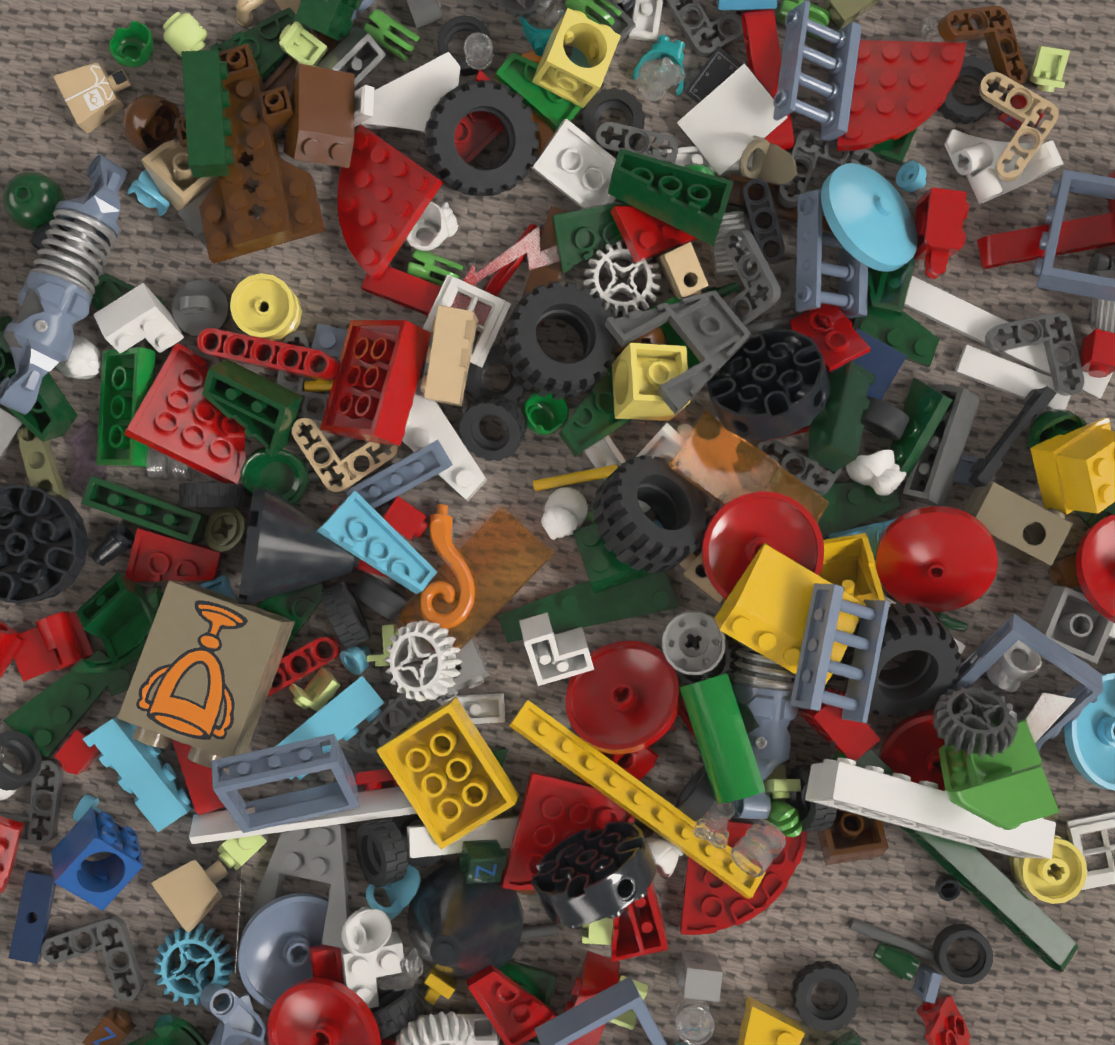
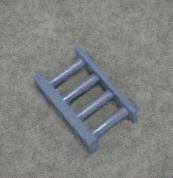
[773,0,862,142]
[796,189,868,319]
[790,583,890,723]

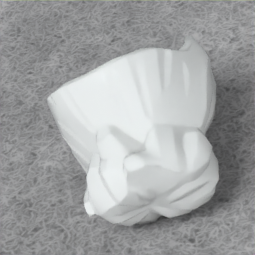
[406,202,458,251]
[56,335,102,380]
[846,449,906,496]
[541,487,588,540]
[986,640,1042,692]
[646,831,684,877]
[341,906,392,956]

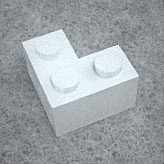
[93,283,184,354]
[519,613,594,686]
[340,931,405,1008]

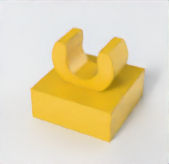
[424,968,457,1005]

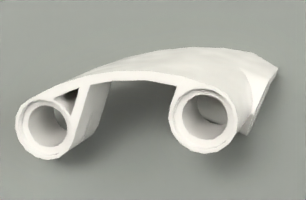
[359,52,460,136]
[944,129,1064,204]

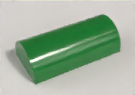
[96,347,156,468]
[679,673,766,804]

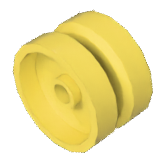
[230,273,302,342]
[1009,834,1087,904]

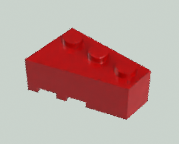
[798,687,881,761]
[610,880,668,962]
[563,950,620,1045]

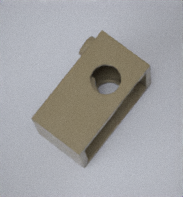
[963,482,1073,566]

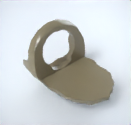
[739,135,797,185]

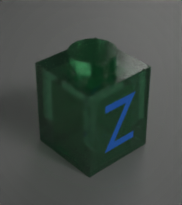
[459,839,507,884]

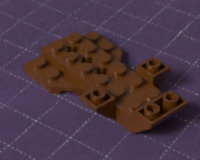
[175,44,325,264]

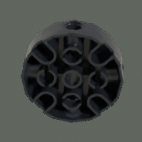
[707,329,830,442]
[0,484,89,604]
[531,821,657,929]

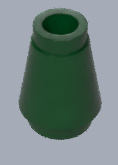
[873,942,920,981]

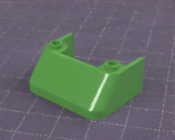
[939,719,1060,830]

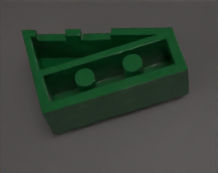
[202,359,302,457]

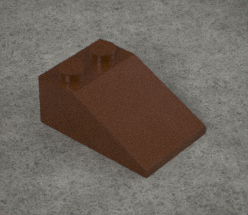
[283,63,354,168]
[817,809,889,866]

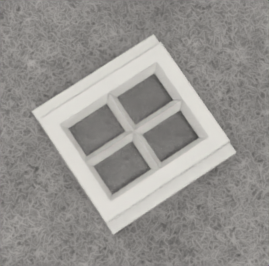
[423,274,511,368]
[1066,811,1115,890]

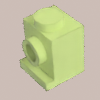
[582,917,613,945]

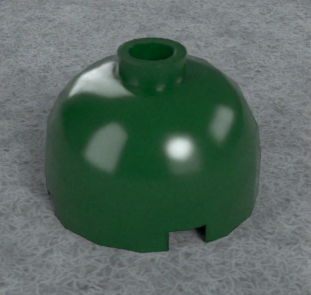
[2,171,65,231]
[1027,409,1087,449]

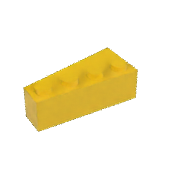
[737,995,805,1045]

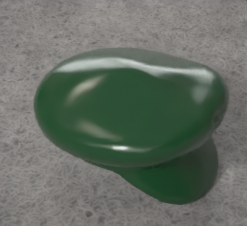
[240,447,309,504]

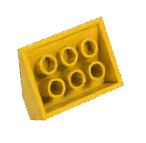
[714,543,866,685]
[376,697,519,850]

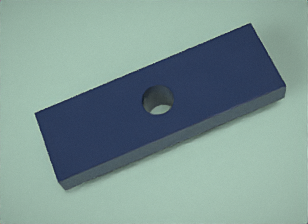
[8,870,56,964]

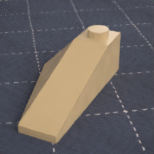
[142,140,219,211]

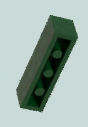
[181,50,234,178]
[81,476,210,543]

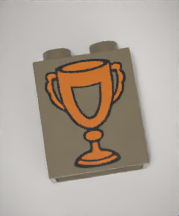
[117,581,295,768]

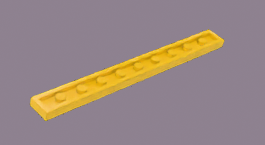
[509,700,765,899]

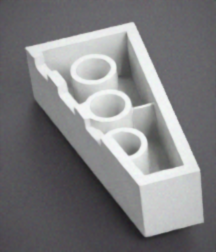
[402,378,487,501]

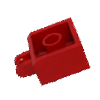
[913,187,969,280]

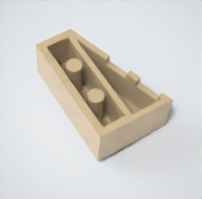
[421,305,478,407]

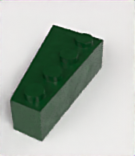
[608,148,734,246]
[0,316,78,442]

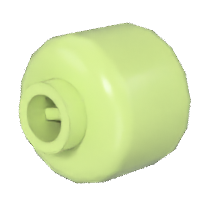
[163,12,207,57]

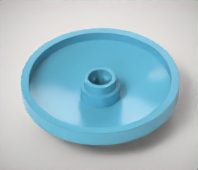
[821,163,918,272]
[1064,673,1115,791]

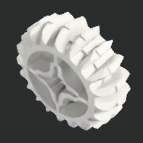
[584,241,661,319]
[384,621,463,701]
[395,1011,476,1045]

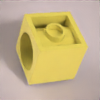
[532,8,621,108]
[612,343,690,421]

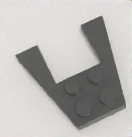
[605,290,751,415]
[244,824,352,949]

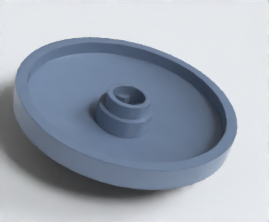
[237,893,329,1009]

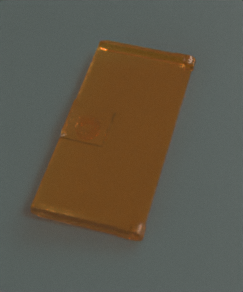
[668,411,829,524]
[398,506,554,655]

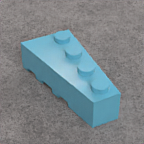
[275,676,384,780]
[83,717,194,832]

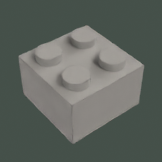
[1035,586,1114,664]

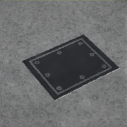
[685,46,742,104]

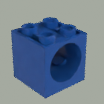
[51,808,143,910]

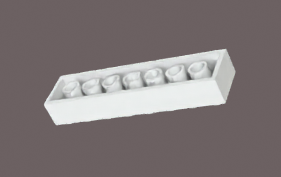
[805,758,1056,859]

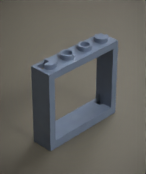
[1034,170,1115,302]
[935,613,1103,752]
[211,734,360,833]
[535,976,667,1045]

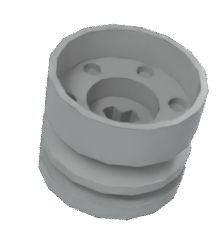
[662,610,725,675]

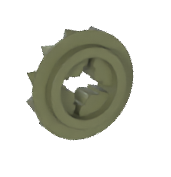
[205,508,248,553]

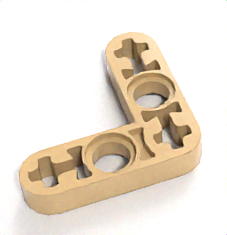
[979,72,1059,182]
[292,418,400,493]

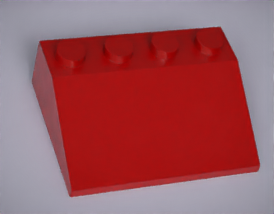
[320,320,431,446]

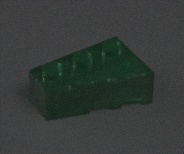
[809,360,876,472]

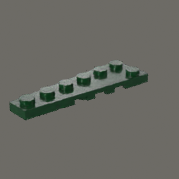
[497,571,679,643]

